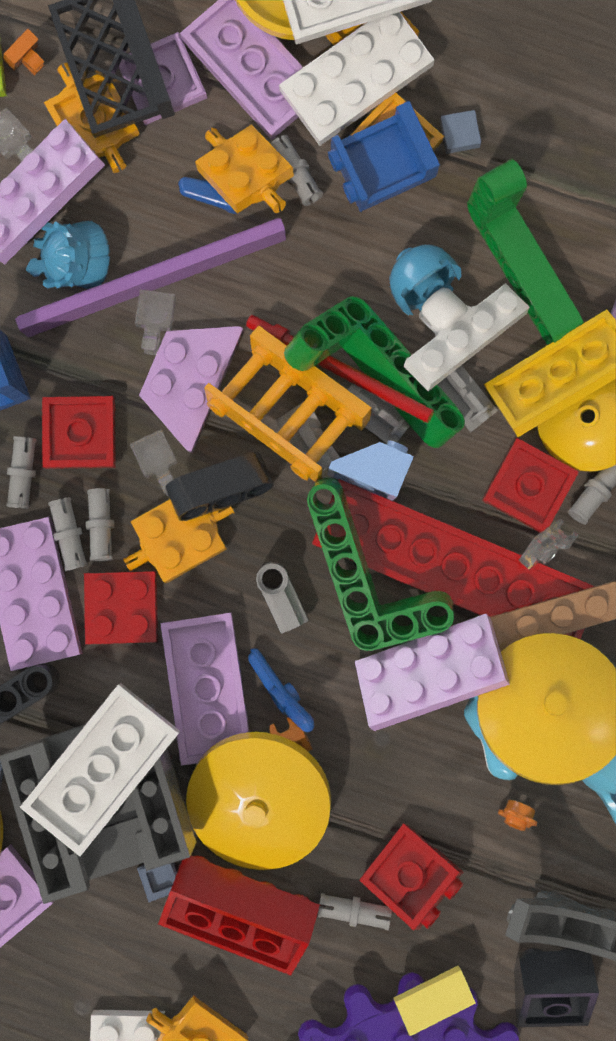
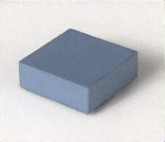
[439,110,481,154]
[137,862,178,902]

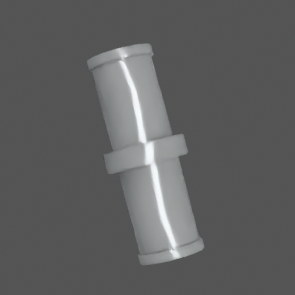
[271,135,323,206]
[6,436,37,509]
[568,466,616,525]
[86,488,114,561]
[48,497,88,571]
[318,893,392,930]

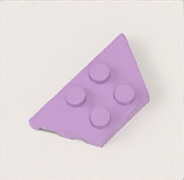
[139,326,244,453]

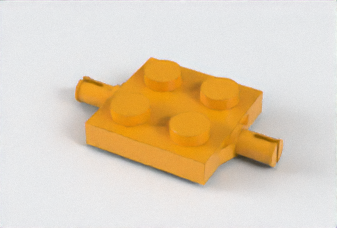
[44,63,140,173]
[195,124,294,214]
[123,499,235,584]
[146,995,249,1041]

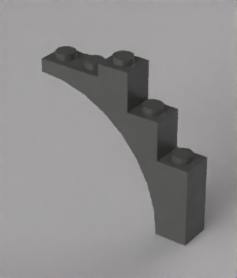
[505,891,616,961]

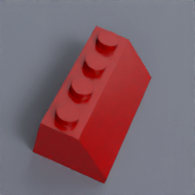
[158,856,320,975]

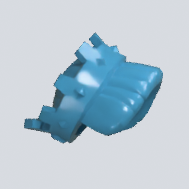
[26,221,110,290]

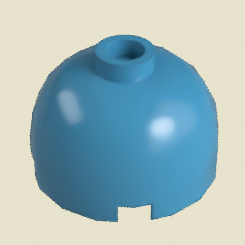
[389,245,461,315]

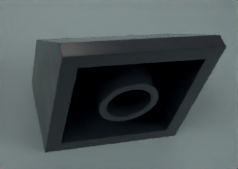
[514,948,599,1028]

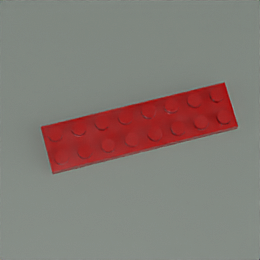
[312,479,594,639]

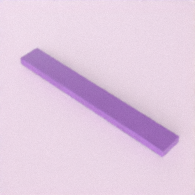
[15,218,286,337]

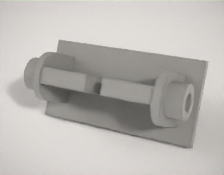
[438,365,498,433]
[348,384,410,444]

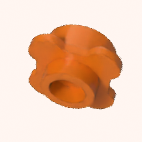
[498,800,538,831]

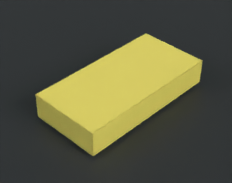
[393,966,476,1036]

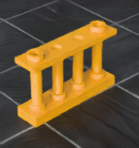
[204,326,372,482]

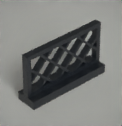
[48,0,175,138]

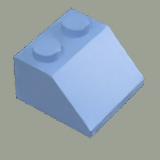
[327,440,414,501]

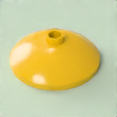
[538,379,616,472]

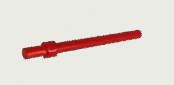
[246,315,434,423]

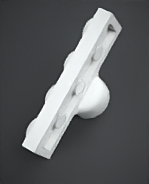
[404,283,530,391]

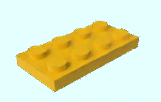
[484,309,616,437]

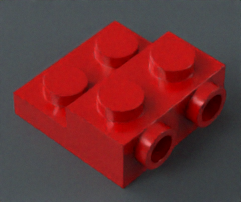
[359,823,464,931]

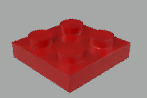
[42,396,116,469]
[482,438,579,534]
[84,571,158,644]

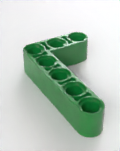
[467,159,584,345]
[284,296,465,448]
[307,477,454,651]

